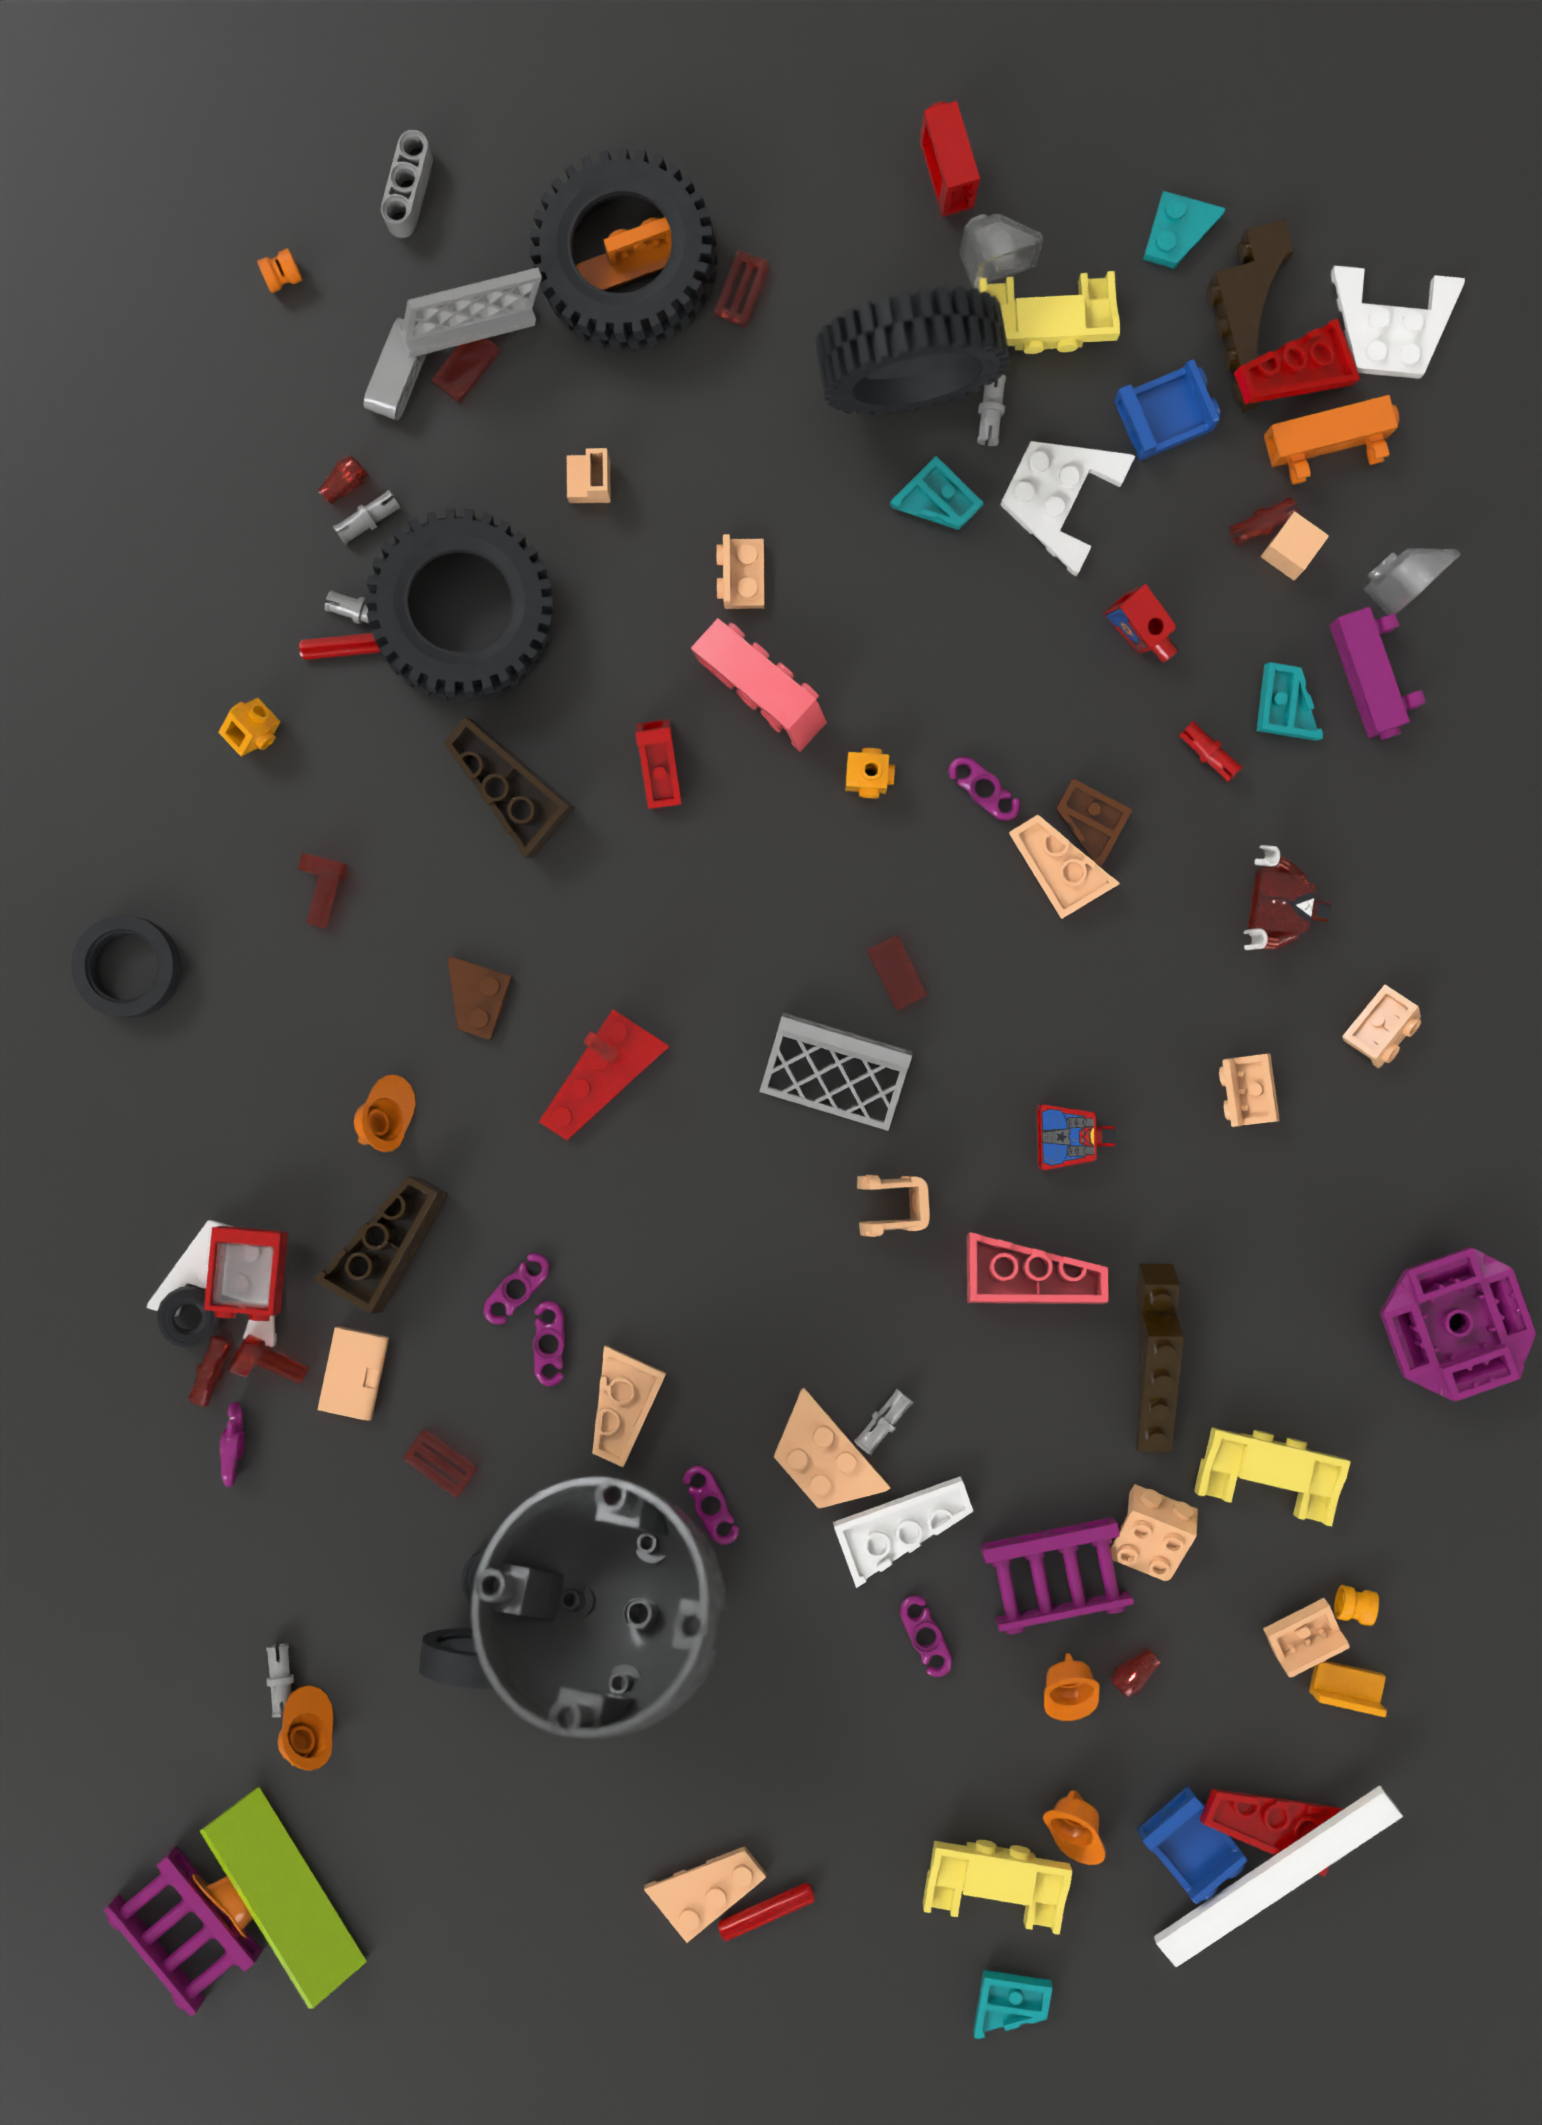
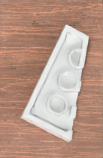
[833,1476,973,1588]

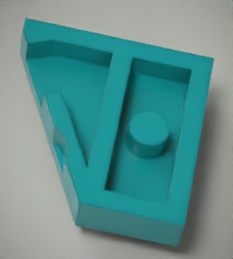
[1143,191,1225,269]
[890,456,984,530]
[1256,662,1323,741]
[973,1970,1052,2039]

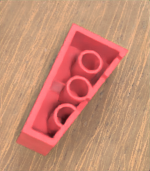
[691,618,827,752]
[967,1232,1108,1304]

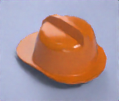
[354,1075,416,1152]
[1044,1653,1100,1721]
[278,1686,333,1771]
[1043,1790,1106,1865]
[192,1873,253,1938]

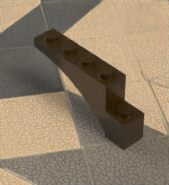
[1207,219,1294,412]
[1136,1264,1184,1452]

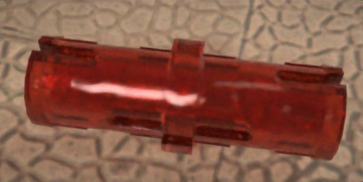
[1229,497,1299,546]
[187,1335,232,1407]

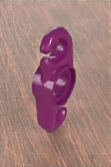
[948,756,1021,821]
[483,1253,550,1325]
[533,1301,565,1386]
[220,1401,245,1488]
[683,1465,739,1545]
[900,1596,953,1677]

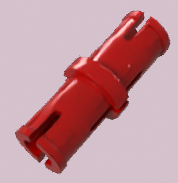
[1179,721,1243,783]

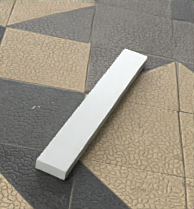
[1154,1786,1403,1967]

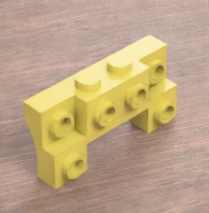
[978,271,1120,354]
[1194,1427,1350,1526]
[922,1840,1072,1935]

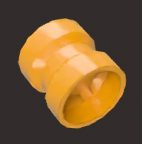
[1334,1585,1379,1626]

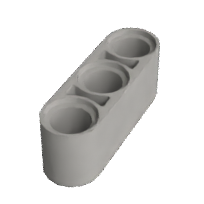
[381,130,433,238]
[364,317,427,421]

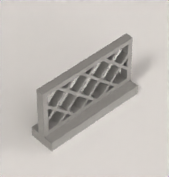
[397,268,542,358]
[759,1012,912,1131]

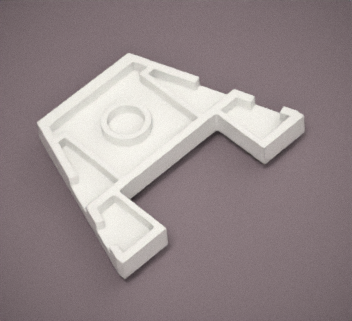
[1331,266,1465,379]
[1000,441,1135,577]
[146,1220,277,1347]

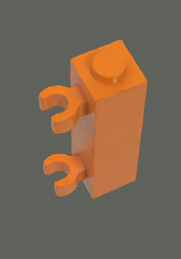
[1264,395,1399,485]

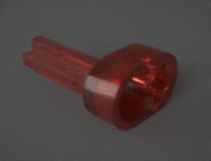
[298,852,348,929]
[228,1334,309,1384]

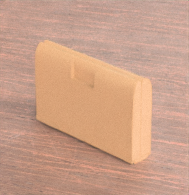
[317,1326,389,1421]

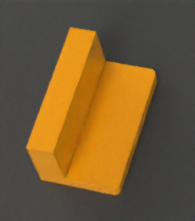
[1309,1660,1387,1717]

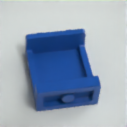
[1113,359,1221,461]
[1137,1786,1248,1904]

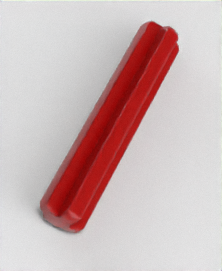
[299,633,380,660]
[718,1883,815,1941]

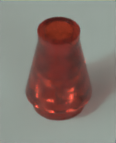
[318,454,368,504]
[1110,1648,1161,1699]

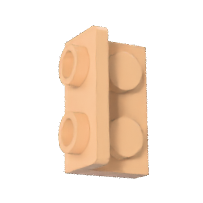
[716,534,764,609]
[1342,985,1421,1069]

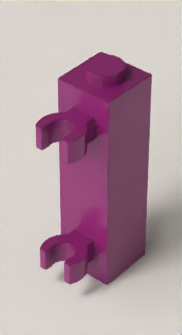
[1329,607,1426,740]

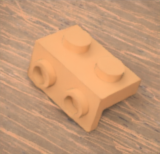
[1219,1053,1280,1127]
[1263,1598,1350,1677]

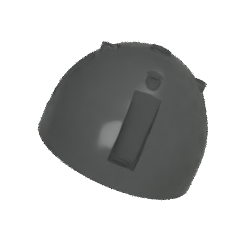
[471,1477,726,1737]

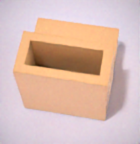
[567,448,611,503]
[1260,511,1329,581]

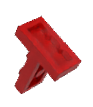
[635,719,682,809]

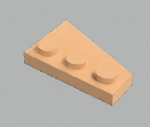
[1009,815,1120,919]
[592,1345,666,1467]
[644,1846,766,1943]

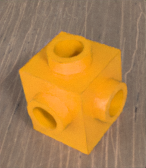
[218,698,281,757]
[845,748,895,798]

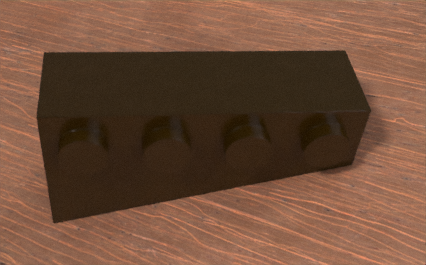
[444,717,575,859]
[313,1176,448,1313]

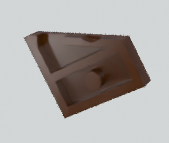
[1056,778,1133,867]
[448,956,512,1040]

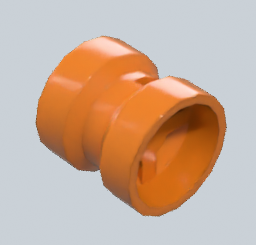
[257,248,303,293]

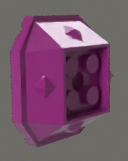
[1379,1247,1536,1402]

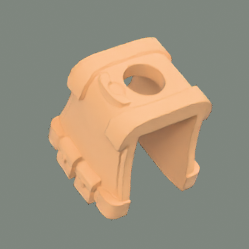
[857,1175,930,1237]

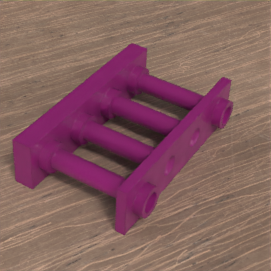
[980,1517,1134,1634]
[103,1845,263,2017]

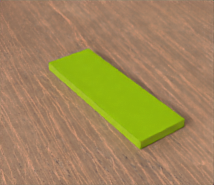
[199,1787,367,2008]

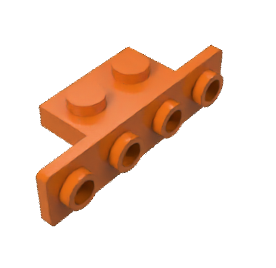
[576,217,672,291]

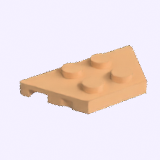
[774,1387,890,1509]

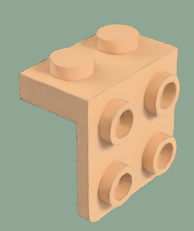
[1110,1484,1198,1581]

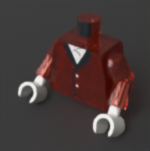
[1244,845,1331,950]

